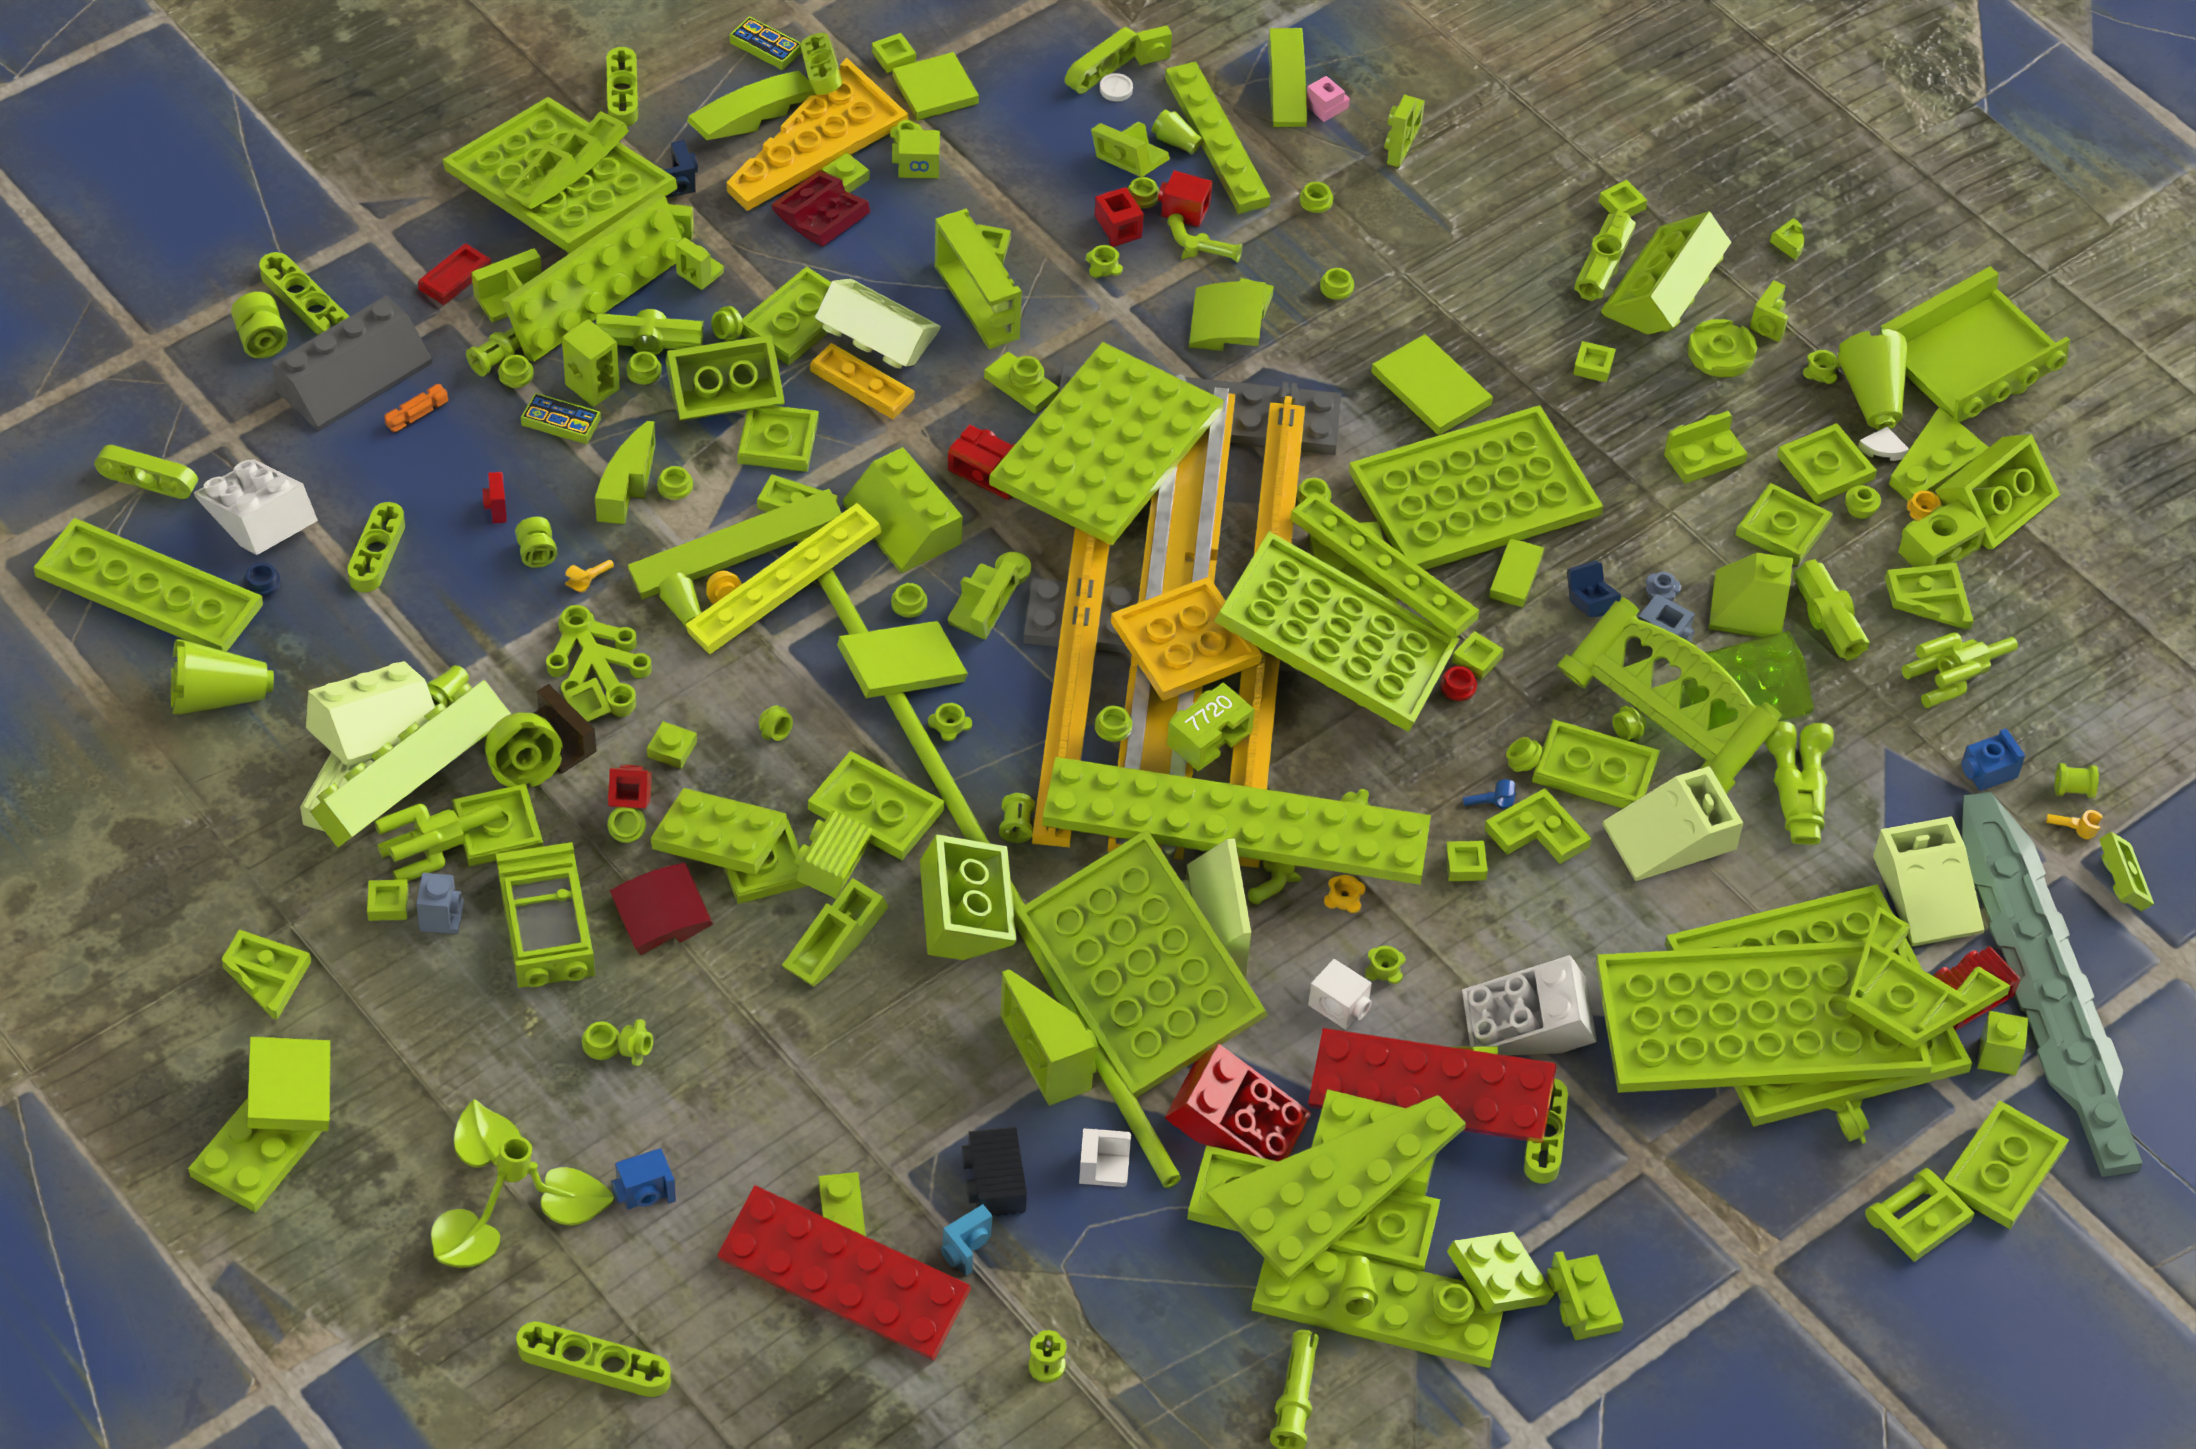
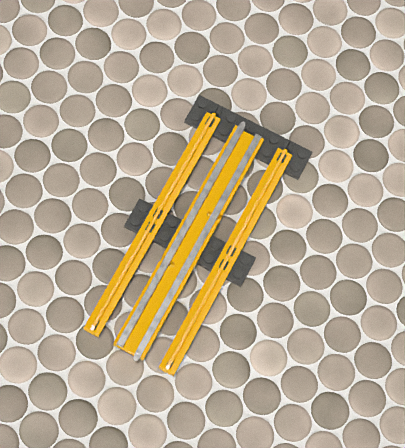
[1024,364,1342,868]

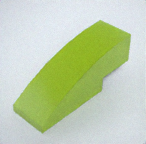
[1268,28,1307,127]
[595,421,656,524]
[782,878,888,987]

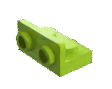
[1664,411,1748,484]
[1547,1251,1623,1341]

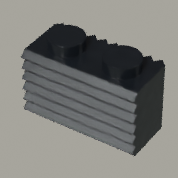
[961,1127,1027,1216]

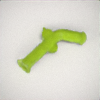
[1167,213,1243,263]
[1248,860,1302,905]

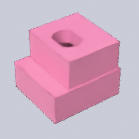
[1306,76,1350,122]

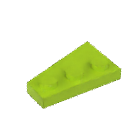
[1889,406,1989,501]

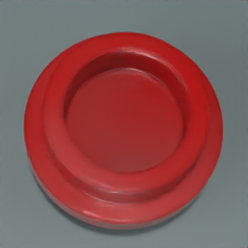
[1440,666,1477,701]

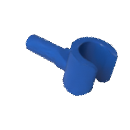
[1463,779,1516,809]

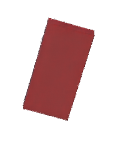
[418,243,491,306]

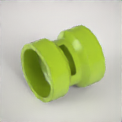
[515,517,557,568]

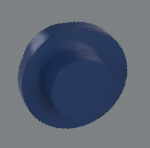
[243,563,281,597]

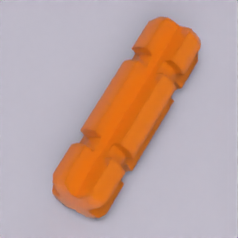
[384,384,449,432]

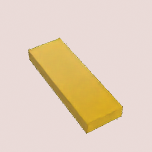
[810,343,915,420]

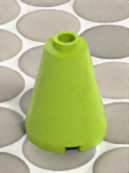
[1837,329,1907,430]
[170,639,274,715]

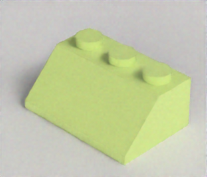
[815,279,941,369]
[306,661,435,766]
[1181,838,1251,977]

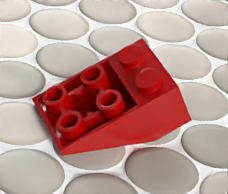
[1164,1044,1311,1162]

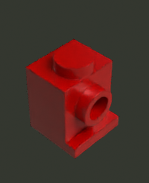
[1094,187,1144,247]
[608,765,652,809]

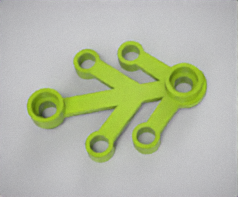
[546,605,652,717]

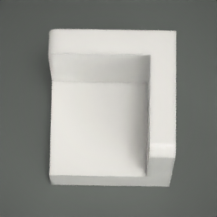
[1079,1128,1131,1187]

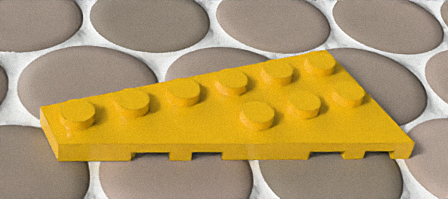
[726,58,908,211]

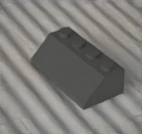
[272,295,432,432]

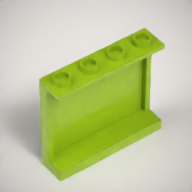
[1880,266,2070,423]

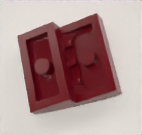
[771,170,871,247]
[609,863,714,955]

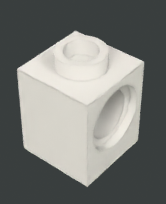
[1308,959,1372,1030]

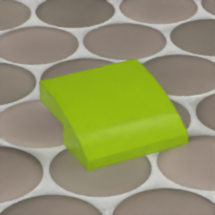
[1189,281,1266,351]

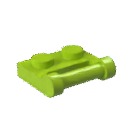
[1865,1168,1975,1262]

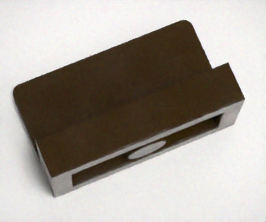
[534,684,597,774]

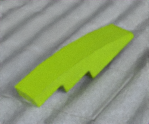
[687,70,816,140]
[504,111,629,209]

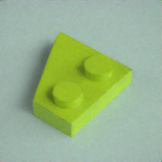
[1884,563,1974,629]
[221,929,311,1020]

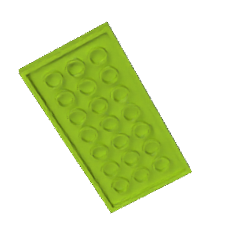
[1596,940,1932,1093]

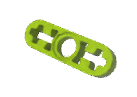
[1065,27,1137,94]
[800,32,842,95]
[606,47,638,127]
[94,445,198,499]
[347,502,405,593]
[1524,1078,1568,1184]

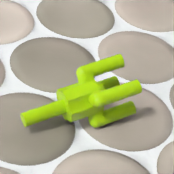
[1902,632,2018,708]
[374,803,503,881]

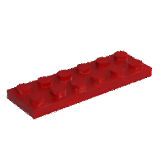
[1308,1028,1557,1143]
[717,1185,971,1361]

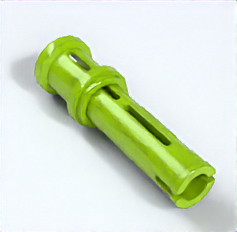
[466,327,521,376]
[1270,1330,1319,1449]

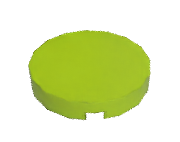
[1687,319,1757,377]

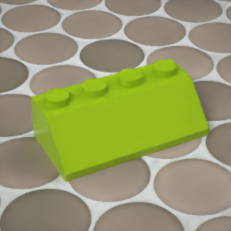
[1601,211,1731,335]

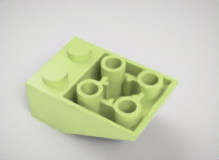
[1602,766,1743,881]
[1873,816,1984,947]

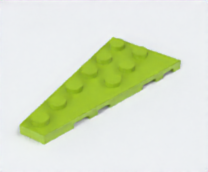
[1206,1095,1466,1283]

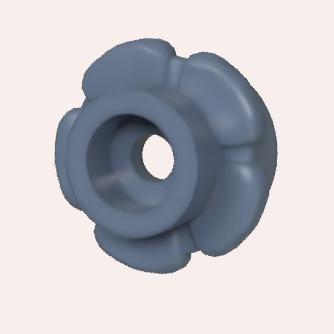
[1645,572,1681,602]

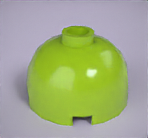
[484,712,563,787]

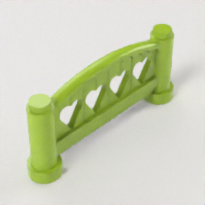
[1556,597,1782,795]

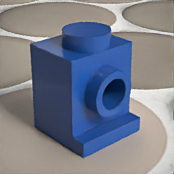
[1961,728,2025,791]
[611,1148,676,1210]

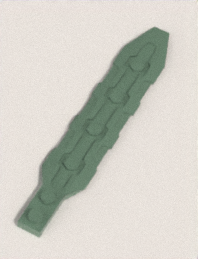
[1961,792,2143,1177]

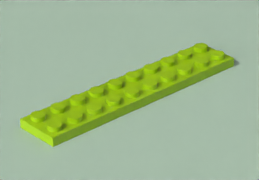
[1042,757,1431,885]

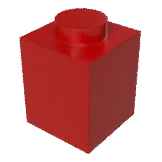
[1158,170,1212,227]

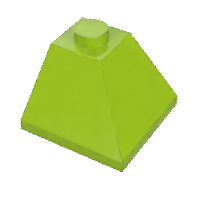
[1708,553,1793,640]

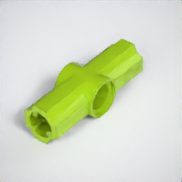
[1574,211,1636,302]
[596,309,704,355]
[1793,559,1870,661]

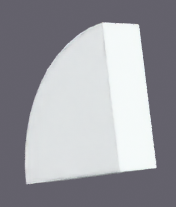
[1858,427,1909,461]

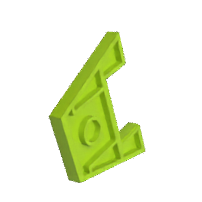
[1846,906,2010,1050]

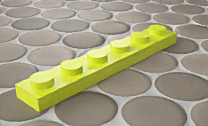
[685,503,881,654]

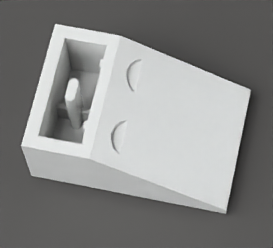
[194,459,318,555]
[1462,955,1597,1055]

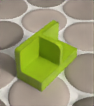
[1091,122,1170,177]
[471,248,542,322]
[948,559,1019,640]

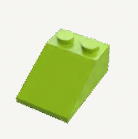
[1000,969,1098,1106]

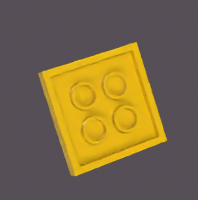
[1111,576,1262,701]

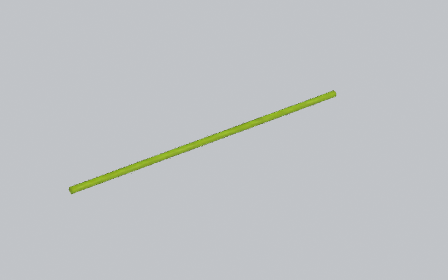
[796,536,1181,1188]

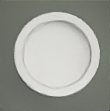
[1100,73,1133,102]

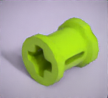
[2054,763,2099,798]
[999,793,1035,843]
[1028,1330,1067,1383]

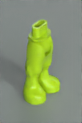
[1764,721,1834,845]

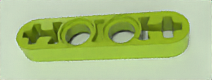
[259,252,349,335]
[516,1321,671,1397]

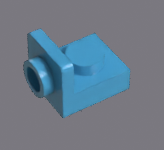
[941,1205,992,1276]

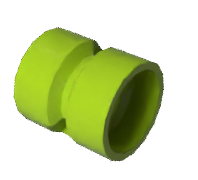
[231,292,288,358]

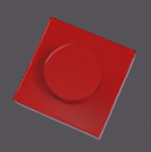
[482,472,507,524]

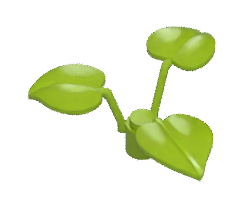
[431,1099,614,1268]

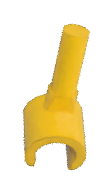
[565,560,614,593]
[2046,810,2102,839]

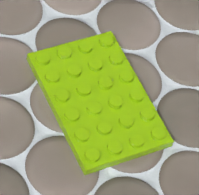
[442,97,677,253]
[989,342,1224,545]
[1348,405,1603,570]
[1214,531,1459,732]
[1016,829,1268,1098]

